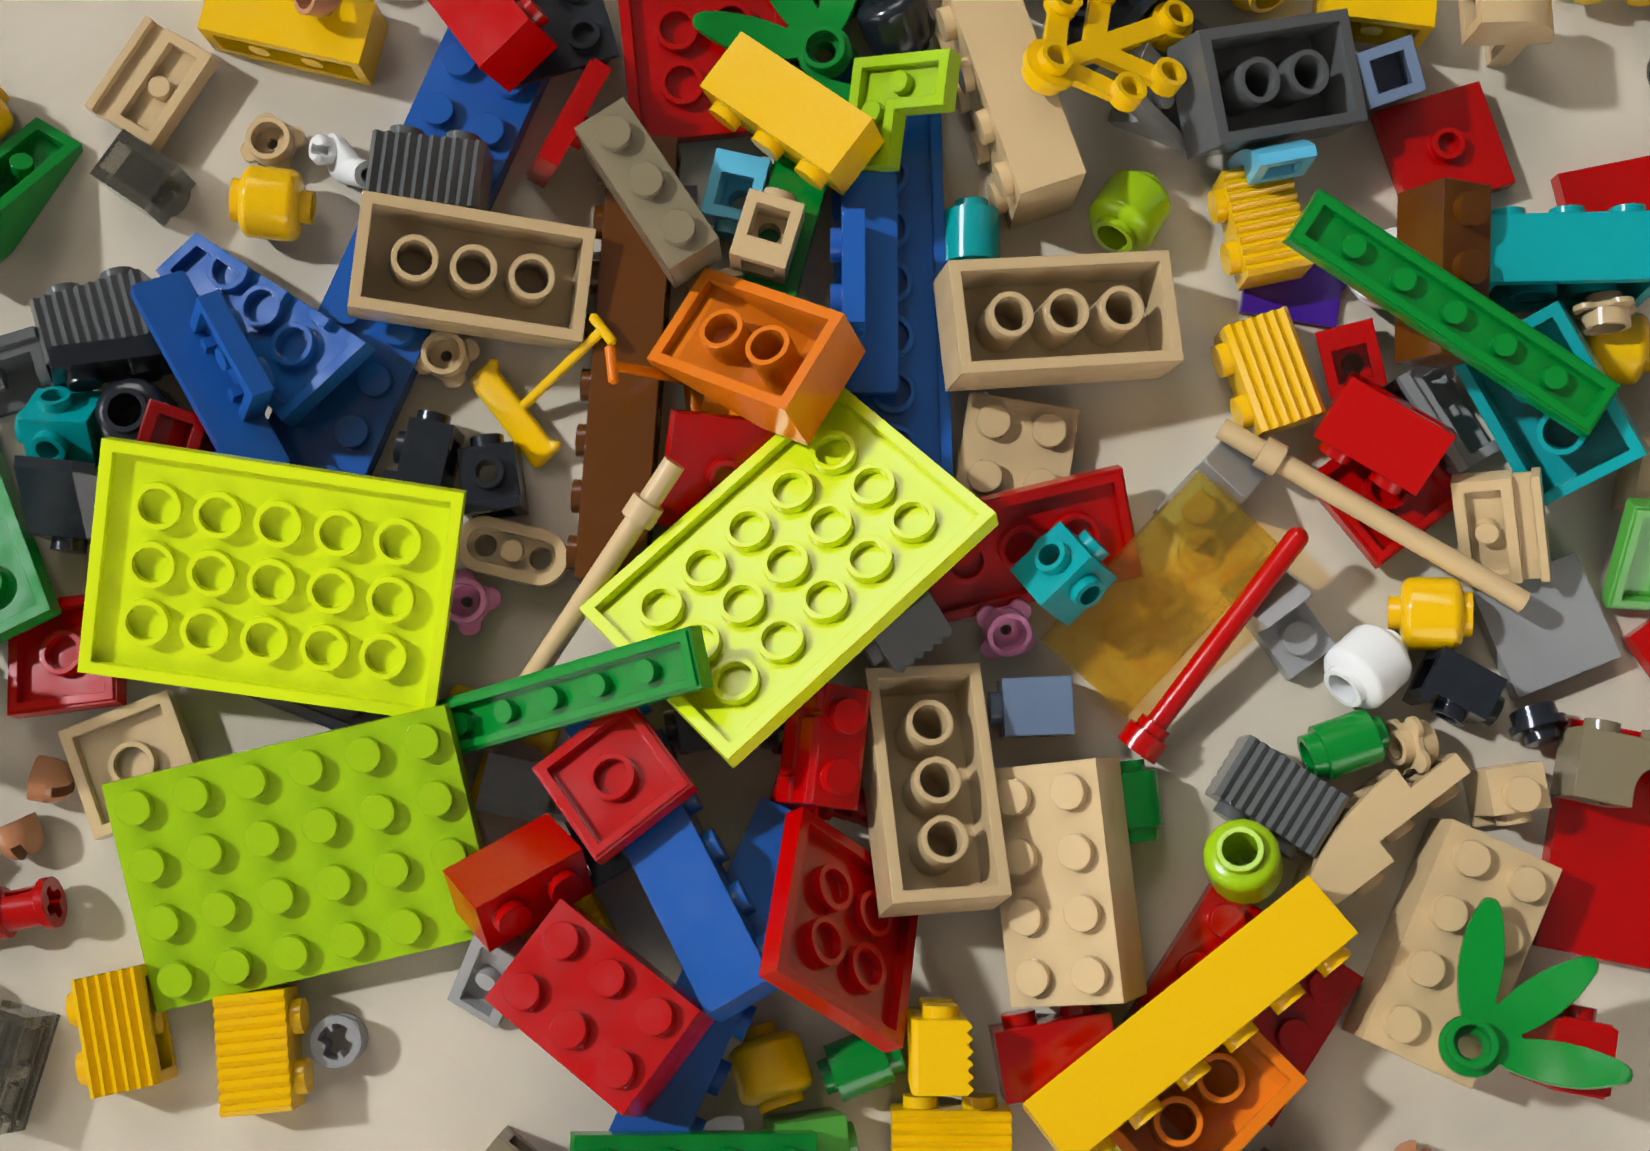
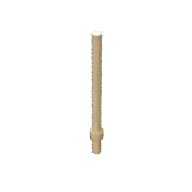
[1215,418,1531,613]
[485,456,684,754]

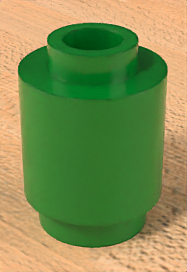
[1297,708,1390,781]
[1120,759,1164,843]
[816,1034,908,1102]

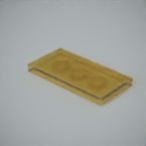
[1040,470,1278,717]

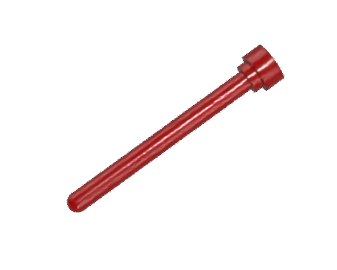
[1117,527,1309,765]

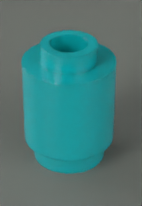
[944,196,1000,263]

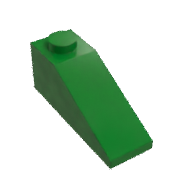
[0,117,83,263]

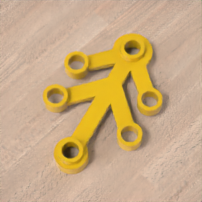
[1021,0,1194,113]

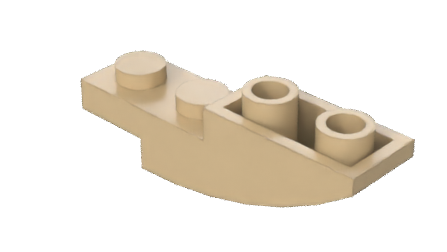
[1289,753,1471,906]

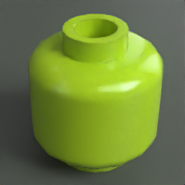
[1088,169,1171,252]
[1203,818,1284,904]

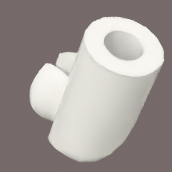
[309,133,368,189]

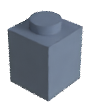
[1356,34,1427,110]
[987,675,1075,739]

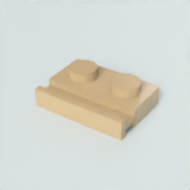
[84,16,219,153]
[1450,467,1552,587]

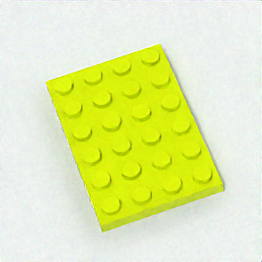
[579,387,999,768]
[77,436,467,716]

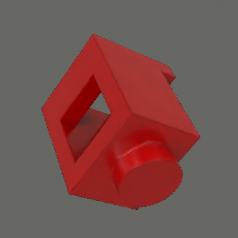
[1315,318,1388,399]

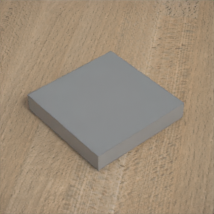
[1473,552,1622,699]

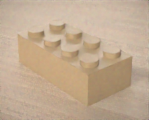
[932,0,1087,230]
[347,190,596,351]
[933,250,1184,392]
[854,663,1012,918]
[995,756,1147,1008]
[1341,818,1562,1090]

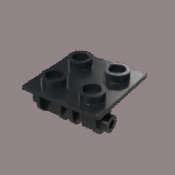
[514,0,620,89]

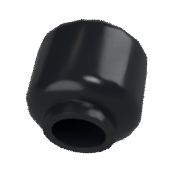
[855,0,936,56]
[94,378,179,440]

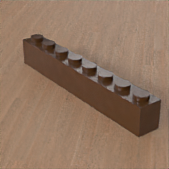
[566,135,681,584]

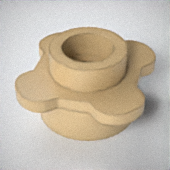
[240,113,306,169]
[1573,290,1637,336]
[415,330,480,389]
[1385,716,1439,775]

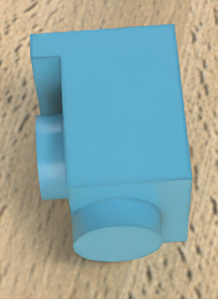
[700,148,773,241]

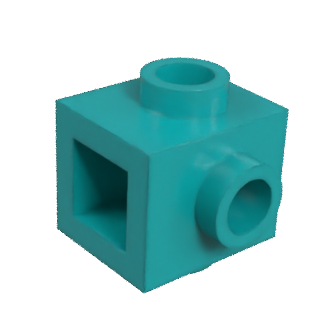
[15,386,103,468]
[1010,521,1118,627]

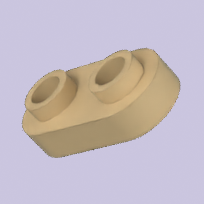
[458,516,569,588]

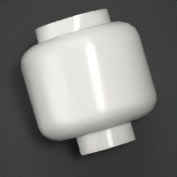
[1324,624,1412,709]

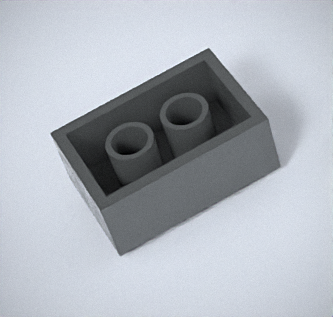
[1166,8,1368,160]

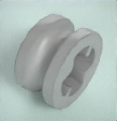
[309,1012,369,1069]

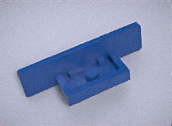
[830,172,898,395]
[130,271,290,463]

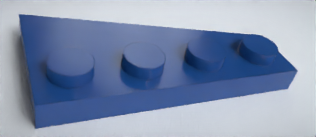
[156,232,376,428]

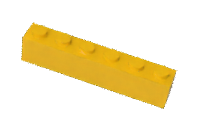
[1022,875,1358,1151]

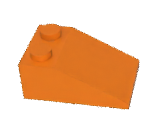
[646,267,866,446]
[1109,1031,1308,1151]

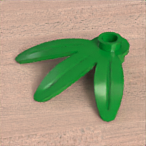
[692,0,857,80]
[1438,897,1633,1089]

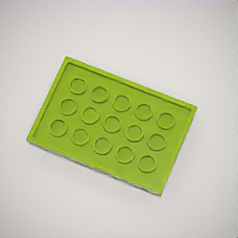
[101,703,484,1013]

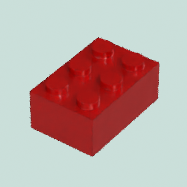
[484,898,715,1118]

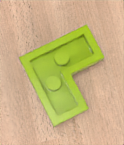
[849,48,962,172]

